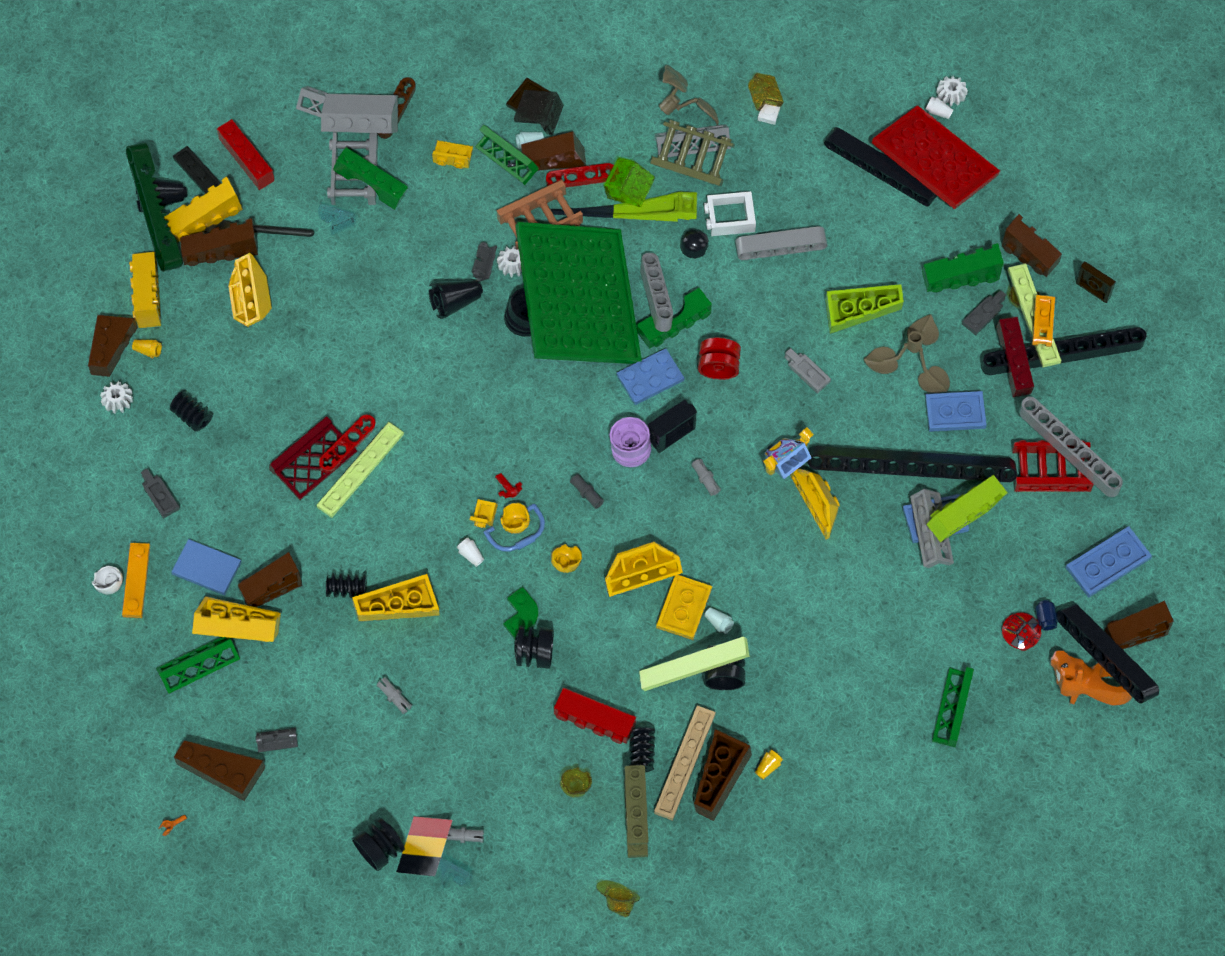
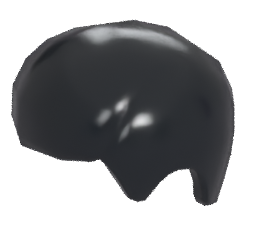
[680,229,709,259]

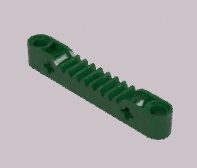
[126,142,182,272]

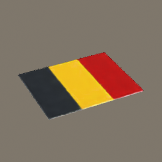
[396,817,453,876]

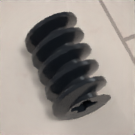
[170,391,213,432]
[326,573,367,598]
[629,728,655,772]

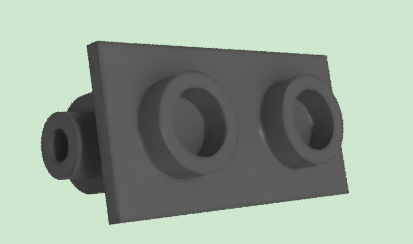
[472,242,497,282]
[256,728,298,753]

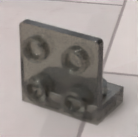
[514,90,564,135]

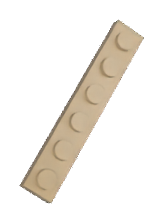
[654,706,716,821]

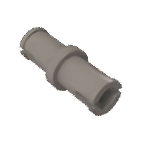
[691,459,721,496]
[377,677,412,714]
[447,827,484,843]

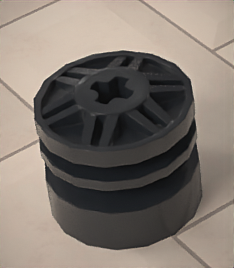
[504,288,531,337]
[514,625,554,669]
[704,645,745,690]
[351,817,405,871]

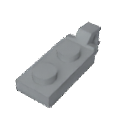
[785,348,831,394]

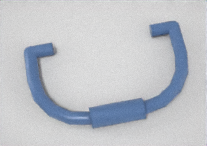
[484,504,545,552]

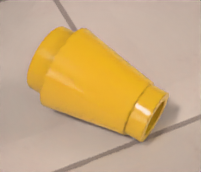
[132,339,162,358]
[755,750,783,780]

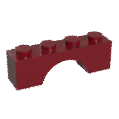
[996,317,1034,397]

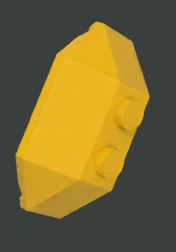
[228,253,272,327]
[790,469,840,539]
[605,542,683,597]

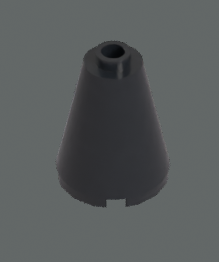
[136,178,187,212]
[429,280,483,319]

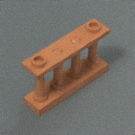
[496,180,583,250]

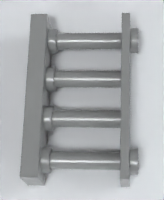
[327,132,378,205]

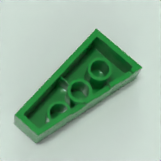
[922,243,1004,293]

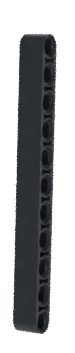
[808,445,1017,482]

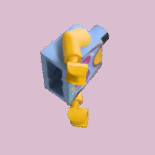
[763,427,814,479]

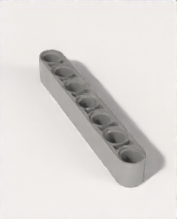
[1019,397,1123,497]

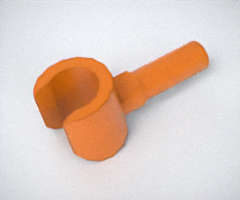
[158,815,187,836]

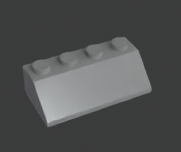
[321,94,398,133]

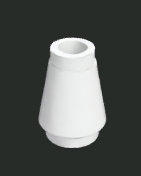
[925,97,953,119]
[457,538,484,567]

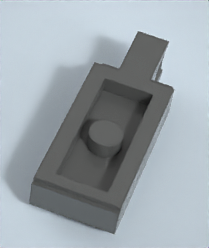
[962,290,1006,336]
[141,469,180,519]

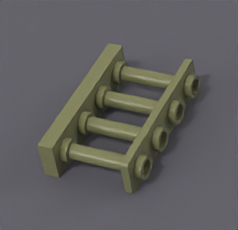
[650,120,735,187]
[624,765,648,858]

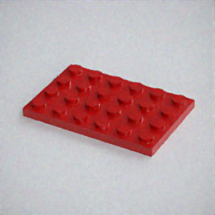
[872,105,1000,209]

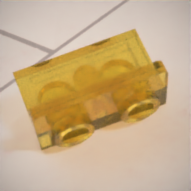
[748,73,784,111]

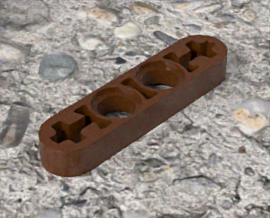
[377,77,416,139]

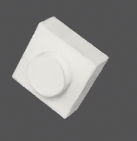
[758,102,780,125]

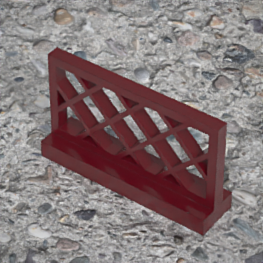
[269,416,357,500]

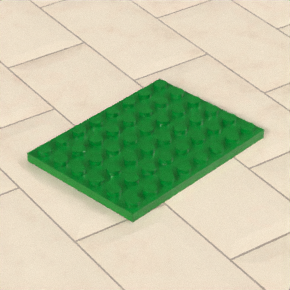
[515,222,642,364]

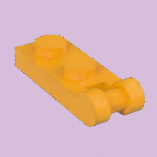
[1032,295,1055,347]

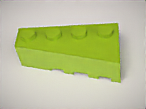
[825,284,904,334]
[926,475,1008,542]

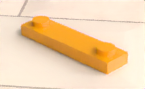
[122,543,150,618]

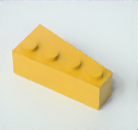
[192,597,281,642]

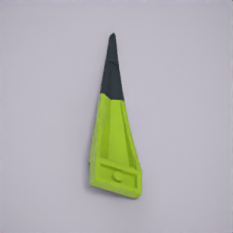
[550,192,697,222]

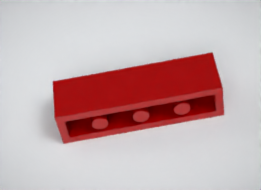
[217,119,274,190]
[554,688,636,744]

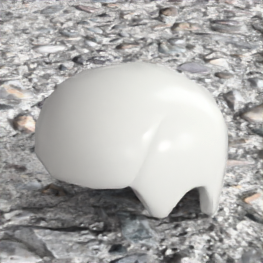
[92,566,123,595]

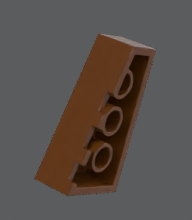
[180,218,258,266]
[174,740,265,801]

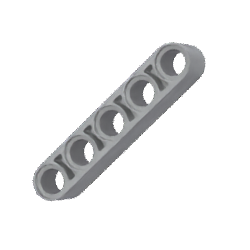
[735,226,828,260]
[640,253,673,332]

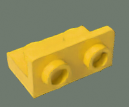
[432,140,473,169]

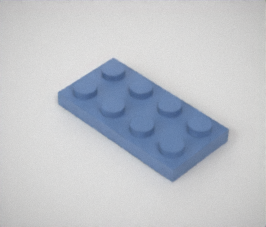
[1066,526,1152,598]

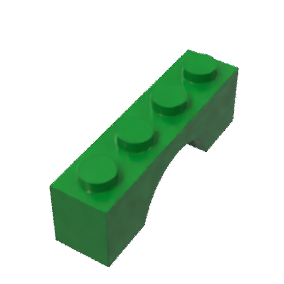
[333,147,408,210]
[637,288,712,349]

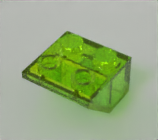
[604,157,655,207]

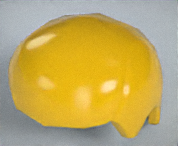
[501,503,530,534]
[551,544,582,573]

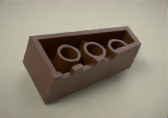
[694,729,752,821]

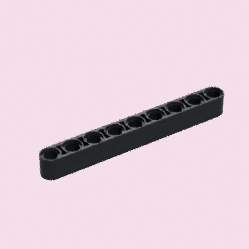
[981,327,1147,375]

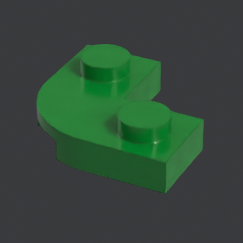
[503,587,539,640]

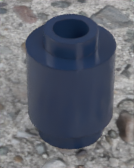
[1035,600,1058,631]

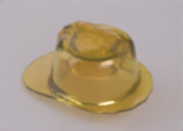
[596,880,640,917]

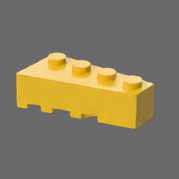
[164,177,243,242]
[129,252,161,328]
[352,574,439,621]

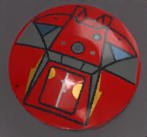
[1002,613,1041,651]

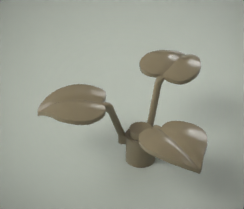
[659,64,719,125]
[864,314,950,393]

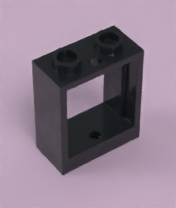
[648,399,697,453]

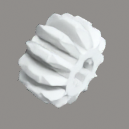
[936,75,968,107]
[497,246,522,278]
[100,381,133,414]

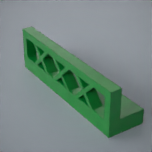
[475,125,539,185]
[156,637,240,694]
[932,667,974,747]

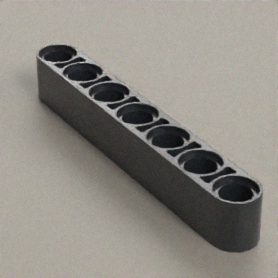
[824,127,937,207]
[1057,604,1159,704]

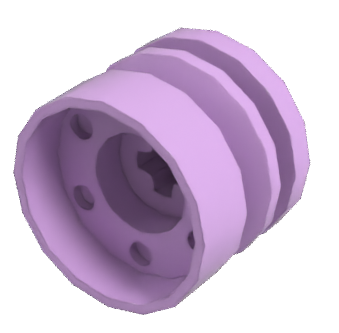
[609,417,651,468]

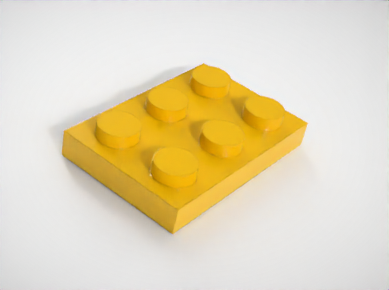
[656,575,712,640]

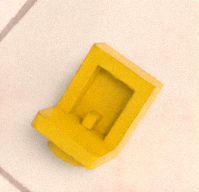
[469,499,498,528]

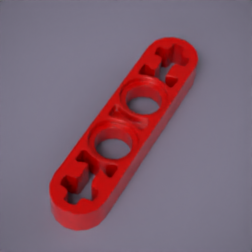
[546,163,616,188]
[319,414,376,473]

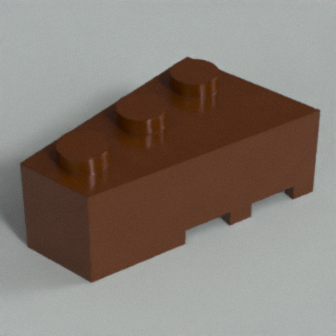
[521,131,586,171]
[1002,214,1062,277]
[88,315,137,377]
[238,552,302,608]
[1105,600,1174,650]

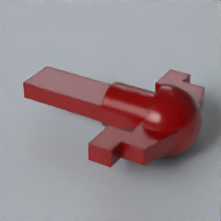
[495,473,522,498]

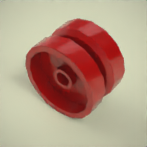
[698,338,741,380]

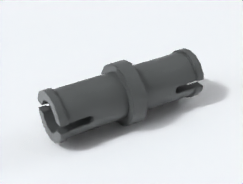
[570,474,604,509]

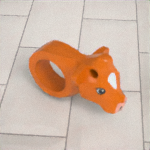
[1051,651,1132,705]

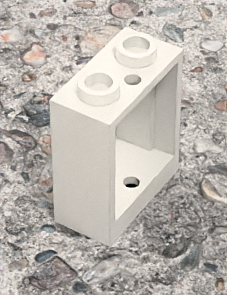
[704,191,756,236]

